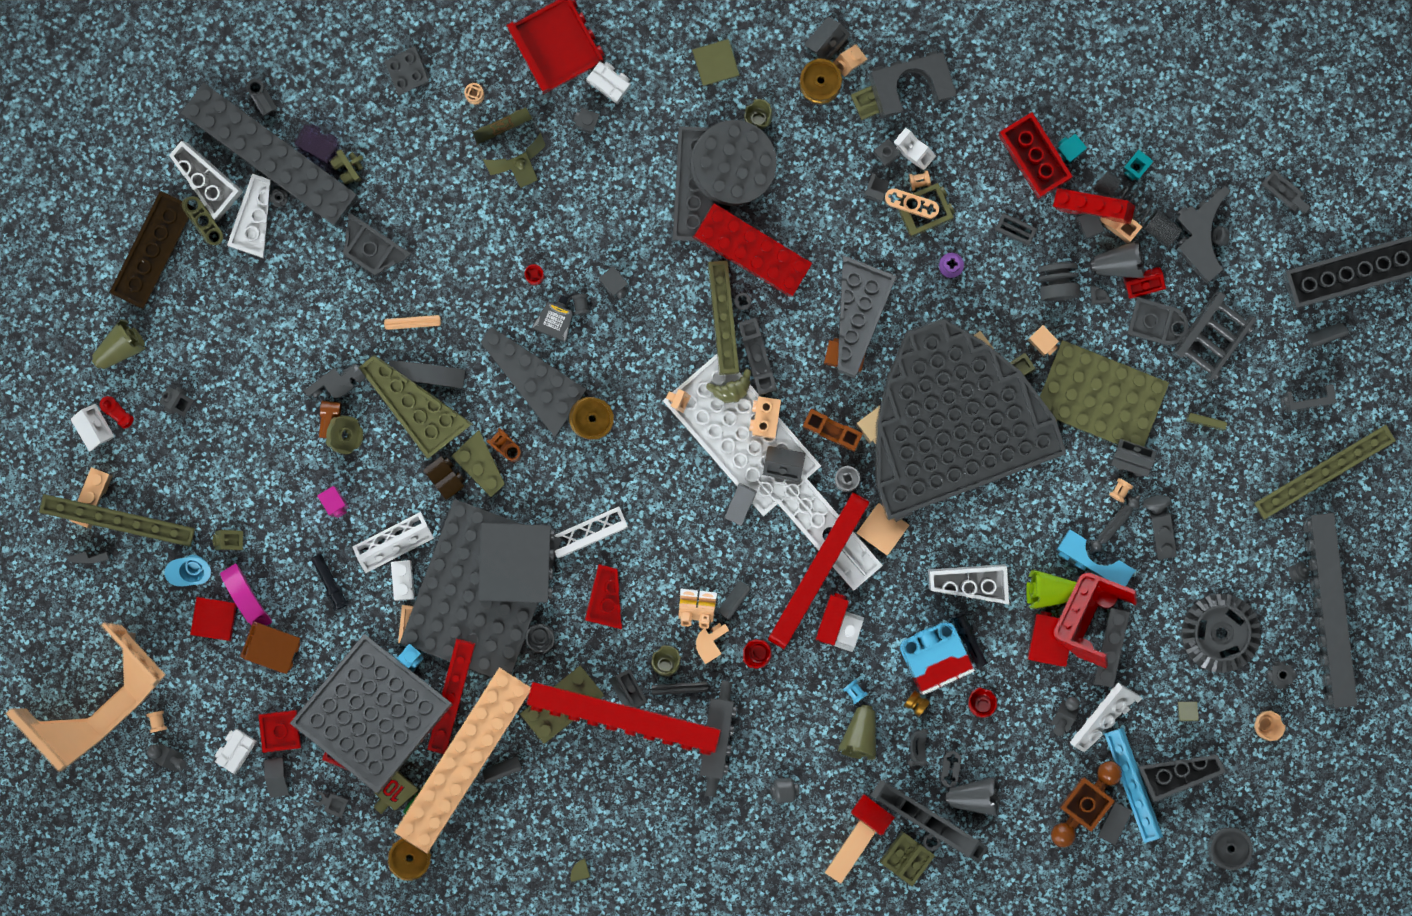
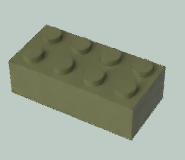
[520,665,605,744]

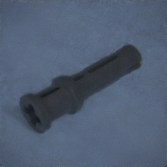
[311,553,350,611]
[950,610,988,668]

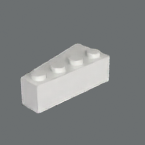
[169,141,243,220]
[928,564,1009,605]

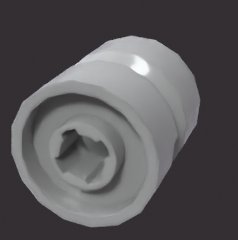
[834,466,860,492]

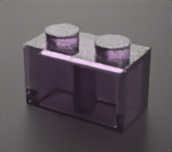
[294,124,340,165]

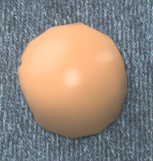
[1254,711,1286,741]

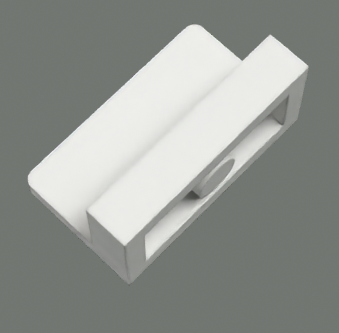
[71,404,115,451]

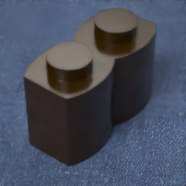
[423,456,465,501]

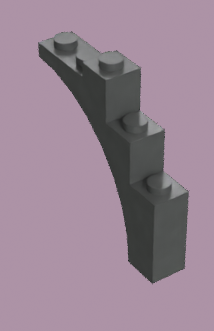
[871,779,988,863]

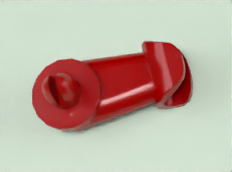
[100,396,134,429]

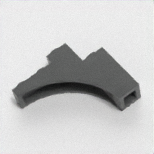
[1175,186,1230,284]

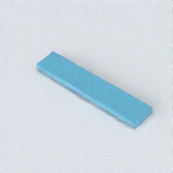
[1105,727,1163,843]

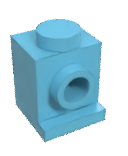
[397,644,424,672]

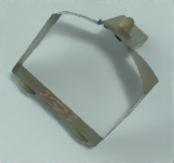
[472,107,546,188]

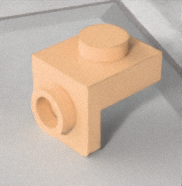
[833,44,867,77]

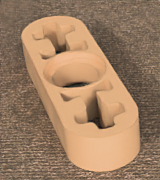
[885,189,939,219]

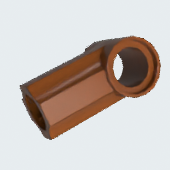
[319,401,341,439]

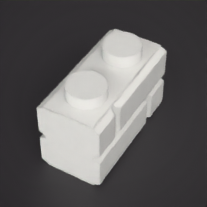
[586,62,631,104]
[391,560,415,601]
[215,729,257,774]

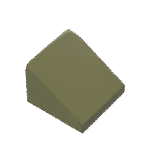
[1178,702,1199,721]

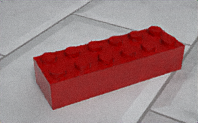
[693,203,812,297]

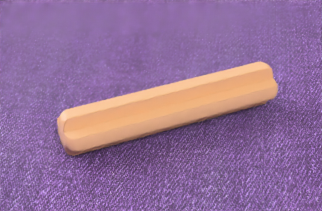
[384,315,441,330]

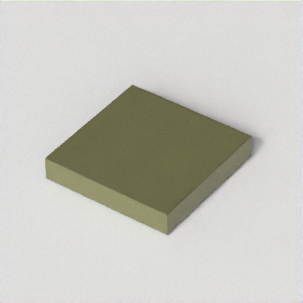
[692,39,739,87]

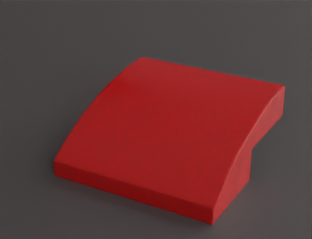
[190,597,237,641]

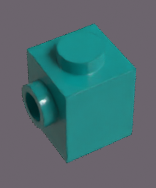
[1056,134,1087,165]

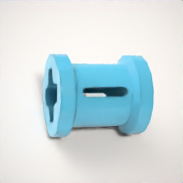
[842,679,868,705]

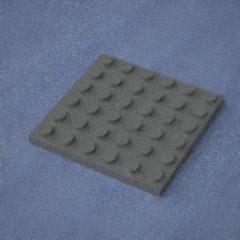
[290,634,453,795]

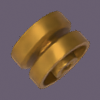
[800,59,842,105]
[569,397,614,440]
[388,838,431,881]

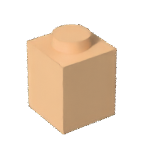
[1028,325,1059,356]

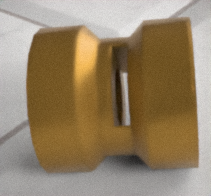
[904,690,930,717]

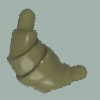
[706,369,751,403]

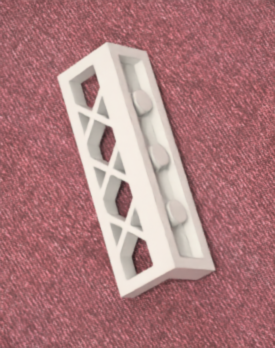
[554,507,629,559]
[353,512,434,573]

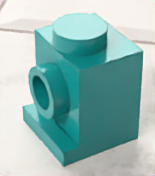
[1123,149,1153,181]

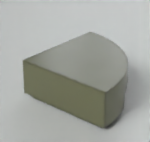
[571,858,590,882]

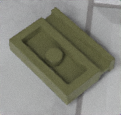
[850,86,879,121]

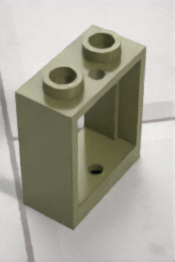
[898,183,955,238]

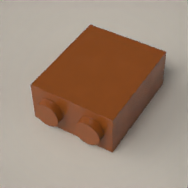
[240,621,300,674]

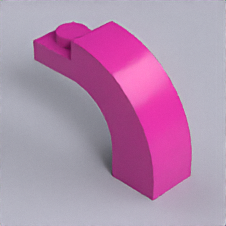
[220,564,272,626]

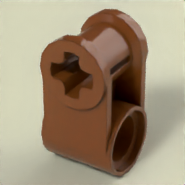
[486,427,522,462]

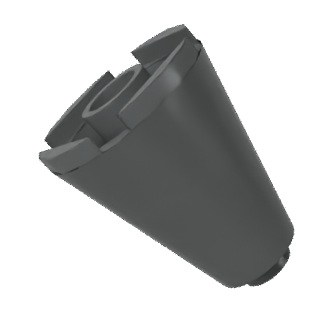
[1091,240,1145,278]
[946,777,1000,816]

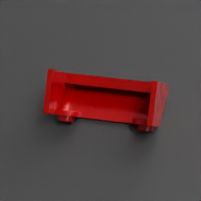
[1054,573,1138,669]

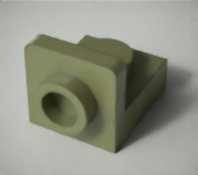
[212,530,243,550]

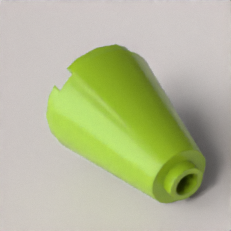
[1026,570,1077,609]

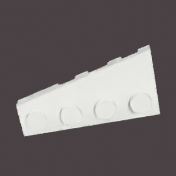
[1070,683,1142,752]

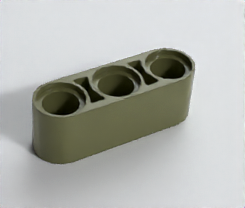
[182,196,223,245]

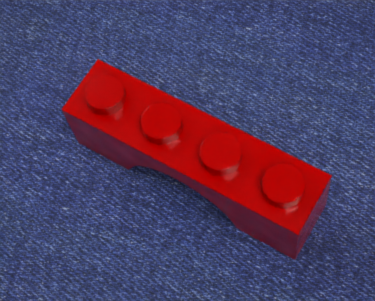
[1053,188,1135,225]

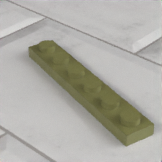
[708,261,739,375]

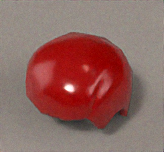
[743,639,772,669]
[968,687,997,718]

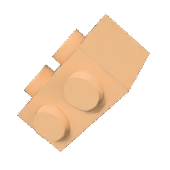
[749,396,781,439]

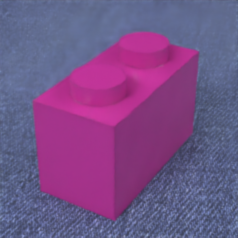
[317,486,349,518]

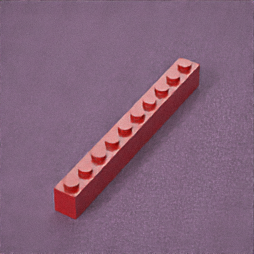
[527,682,722,756]

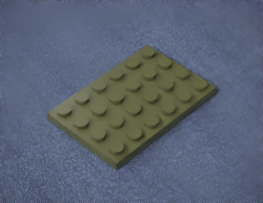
[1039,340,1169,447]

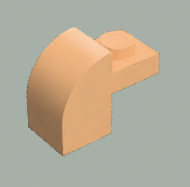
[696,623,729,665]

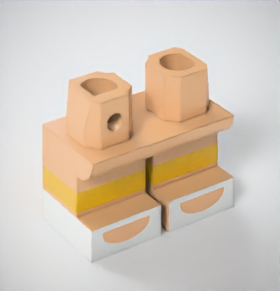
[679,589,717,629]

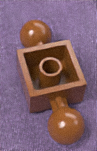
[1051,761,1122,848]

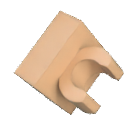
[666,389,691,413]

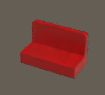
[851,794,895,835]

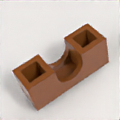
[802,409,863,452]

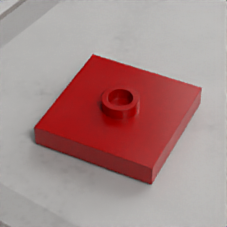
[258,710,301,753]

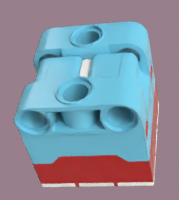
[900,622,975,695]

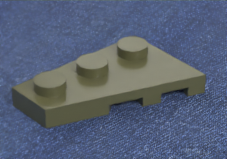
[452,430,505,498]

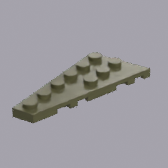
[359,355,473,459]

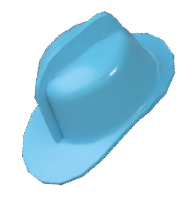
[164,555,211,586]

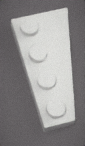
[227,174,271,258]

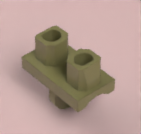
[330,149,364,186]

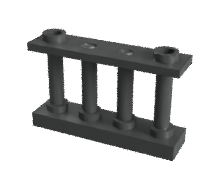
[1171,292,1256,381]

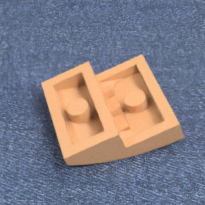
[856,503,909,556]

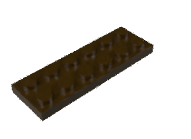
[109,191,195,310]

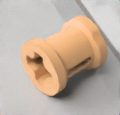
[909,170,931,191]
[1109,478,1133,503]
[146,710,167,733]

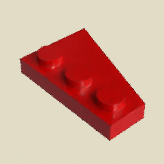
[584,564,622,629]

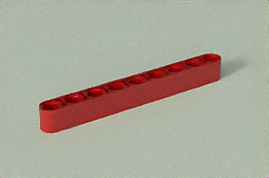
[768,492,870,649]

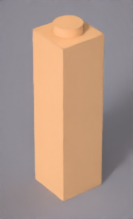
[825,820,875,883]

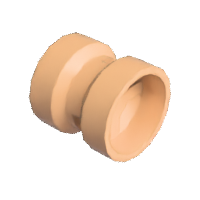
[464,83,485,105]

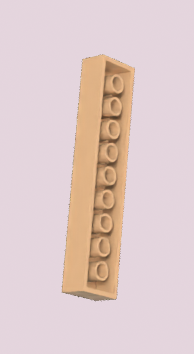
[394,668,531,853]

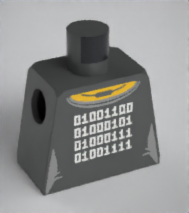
[532,295,573,343]

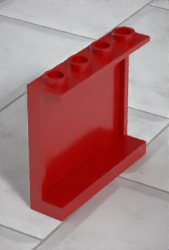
[507,0,605,95]

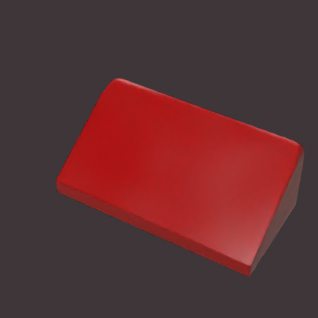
[1123,267,1166,299]

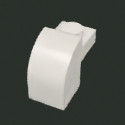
[894,128,936,170]

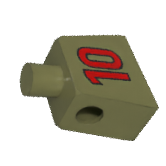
[373,771,420,814]

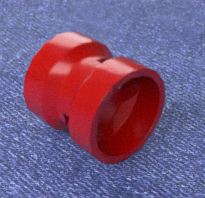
[524,264,544,285]

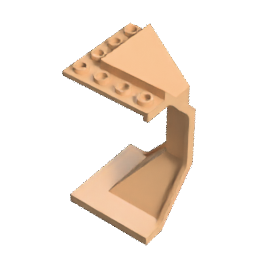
[6,623,165,771]

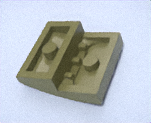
[879,831,935,887]

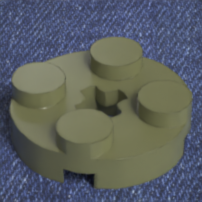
[326,415,363,454]

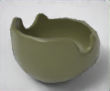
[744,99,773,129]
[651,645,681,676]

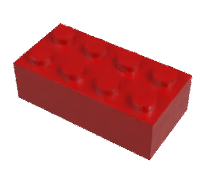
[998,112,1073,200]

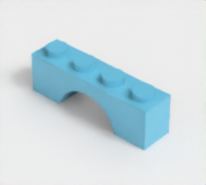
[1056,530,1136,587]

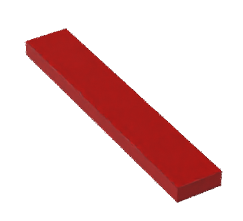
[427,638,475,754]

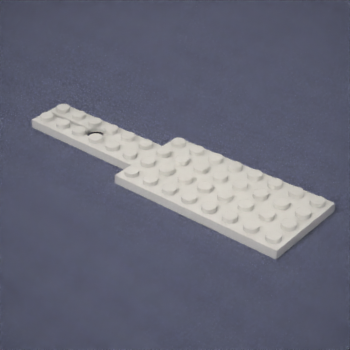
[663,354,883,591]

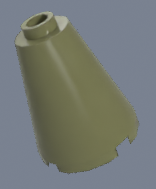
[92,319,146,369]
[838,705,876,760]

